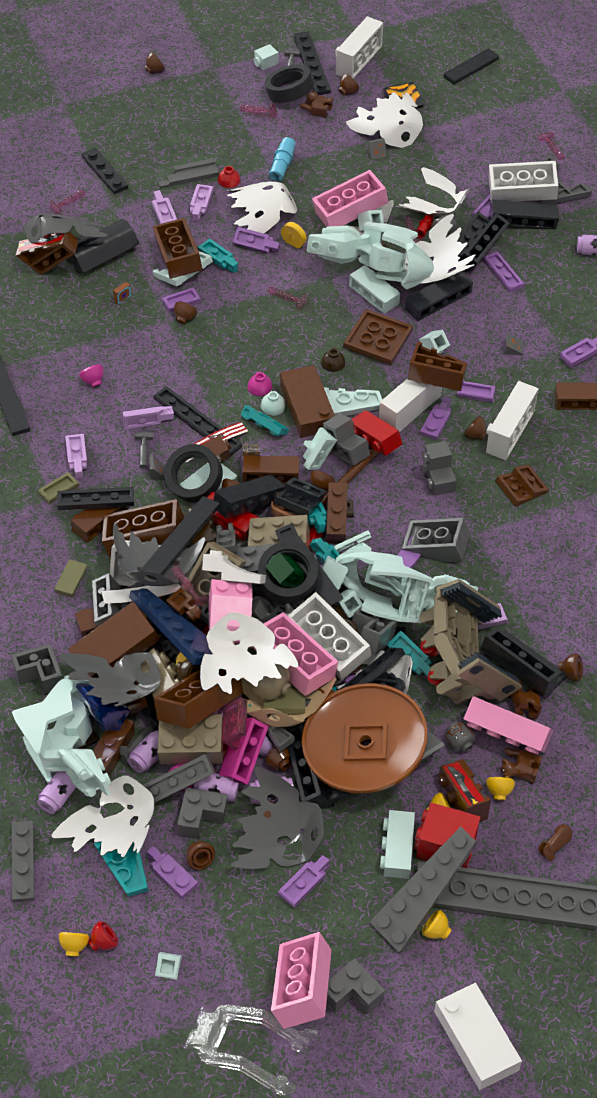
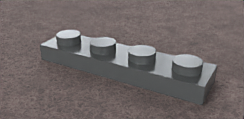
[132,754,216,803]
[12,821,34,903]

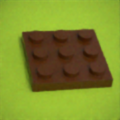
[343,309,413,365]

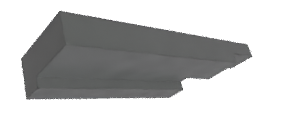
[158,158,219,188]

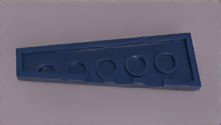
[129,588,213,665]

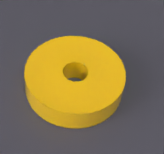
[281,222,307,248]

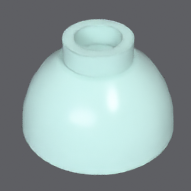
[261,391,286,416]

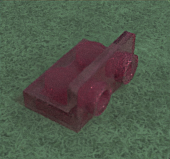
[221,697,247,750]

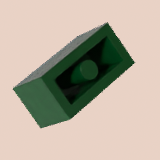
[265,553,307,588]

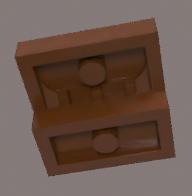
[495,464,549,507]

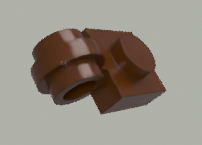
[166,588,202,621]

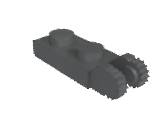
[216,523,237,553]

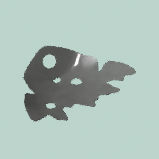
[24,213,108,243]
[113,523,205,586]
[59,652,161,706]
[231,767,324,869]

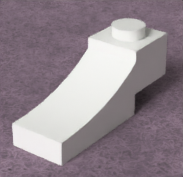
[202,550,266,584]

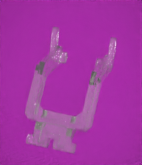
[183,1004,318,1096]

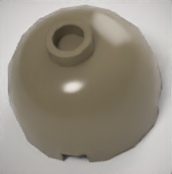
[252,664,291,700]

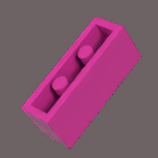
[219,717,269,785]

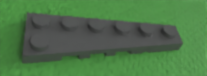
[370,826,477,953]

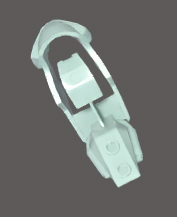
[307,222,434,289]
[335,543,478,623]
[12,675,112,797]

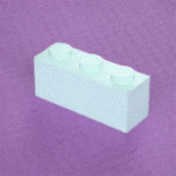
[349,265,400,314]
[380,810,415,879]

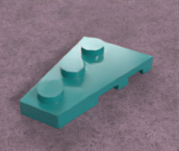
[94,841,149,897]

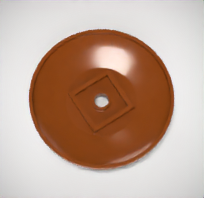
[302,683,428,793]

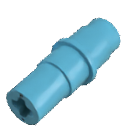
[269,137,296,181]

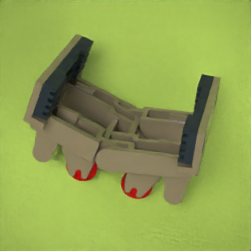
[419,578,522,705]

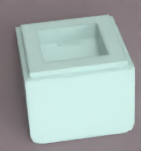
[155,952,182,980]

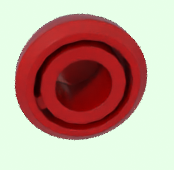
[218,166,241,188]
[88,921,118,951]

